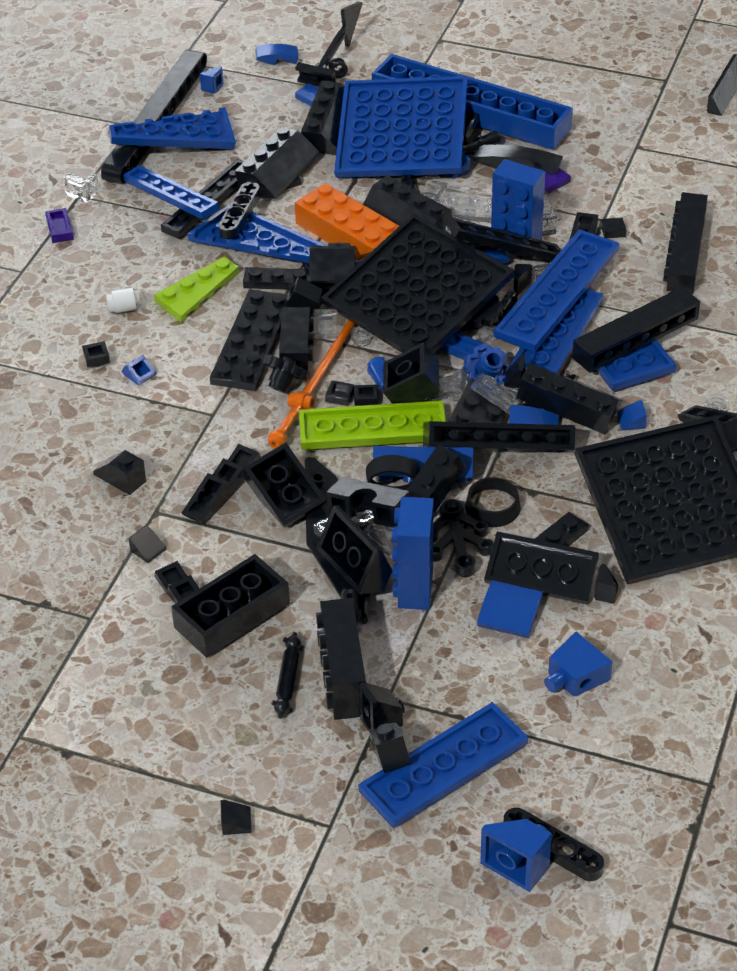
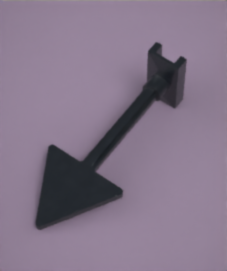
[295,1,363,87]

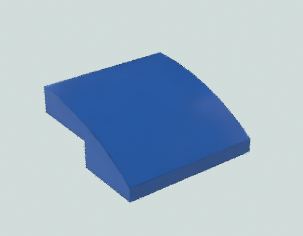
[477,580,543,638]

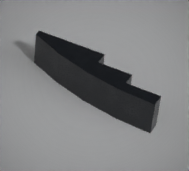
[473,144,563,175]
[181,444,261,524]

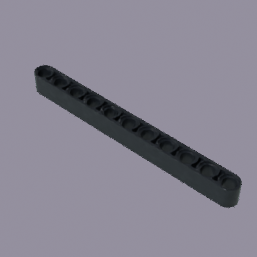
[101,49,207,184]

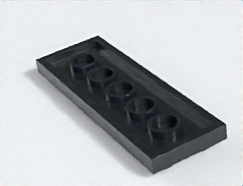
[210,289,288,391]

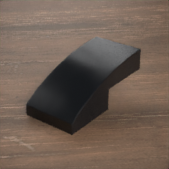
[154,561,200,604]

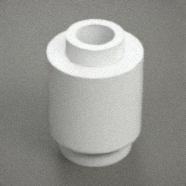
[106,287,140,314]

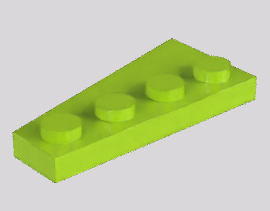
[154,256,239,323]

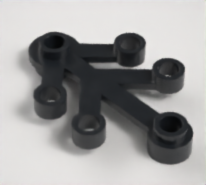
[433,499,493,578]

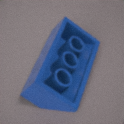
[373,446,473,483]

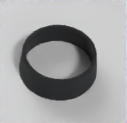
[366,455,421,490]
[465,477,521,527]

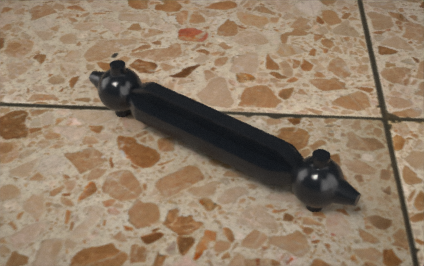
[271,632,304,719]

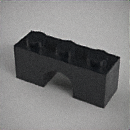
[326,477,409,528]

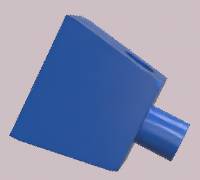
[544,631,613,696]

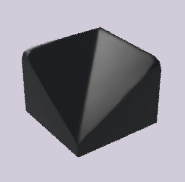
[594,564,618,604]

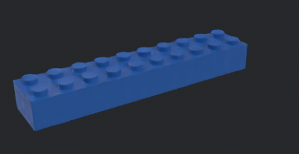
[372,54,573,150]

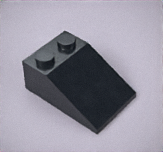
[243,442,327,528]

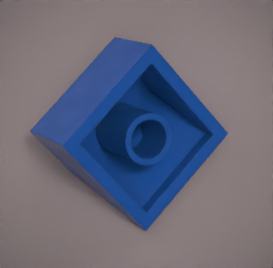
[480,819,552,892]

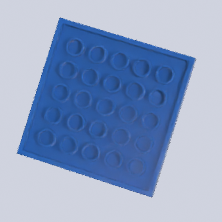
[334,76,468,178]

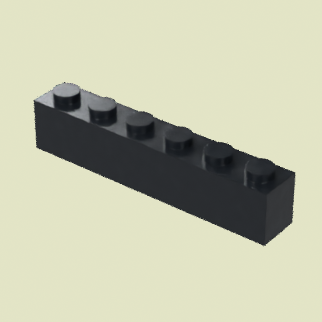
[663,192,708,294]
[572,287,700,373]
[423,421,575,450]

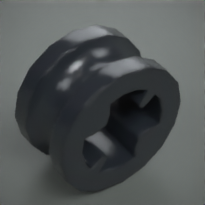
[328,58,348,78]

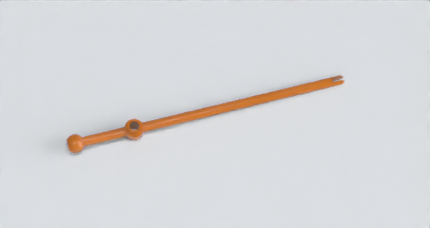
[268,320,356,449]

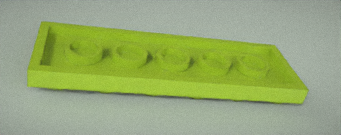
[299,401,446,450]

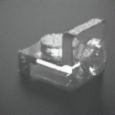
[64,173,99,202]

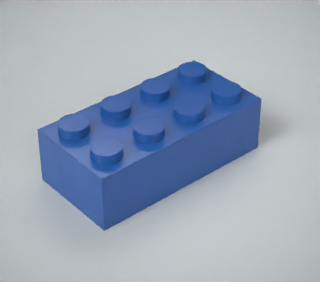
[491,159,545,256]
[392,497,433,610]

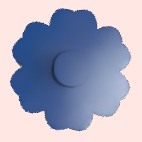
[463,344,511,392]

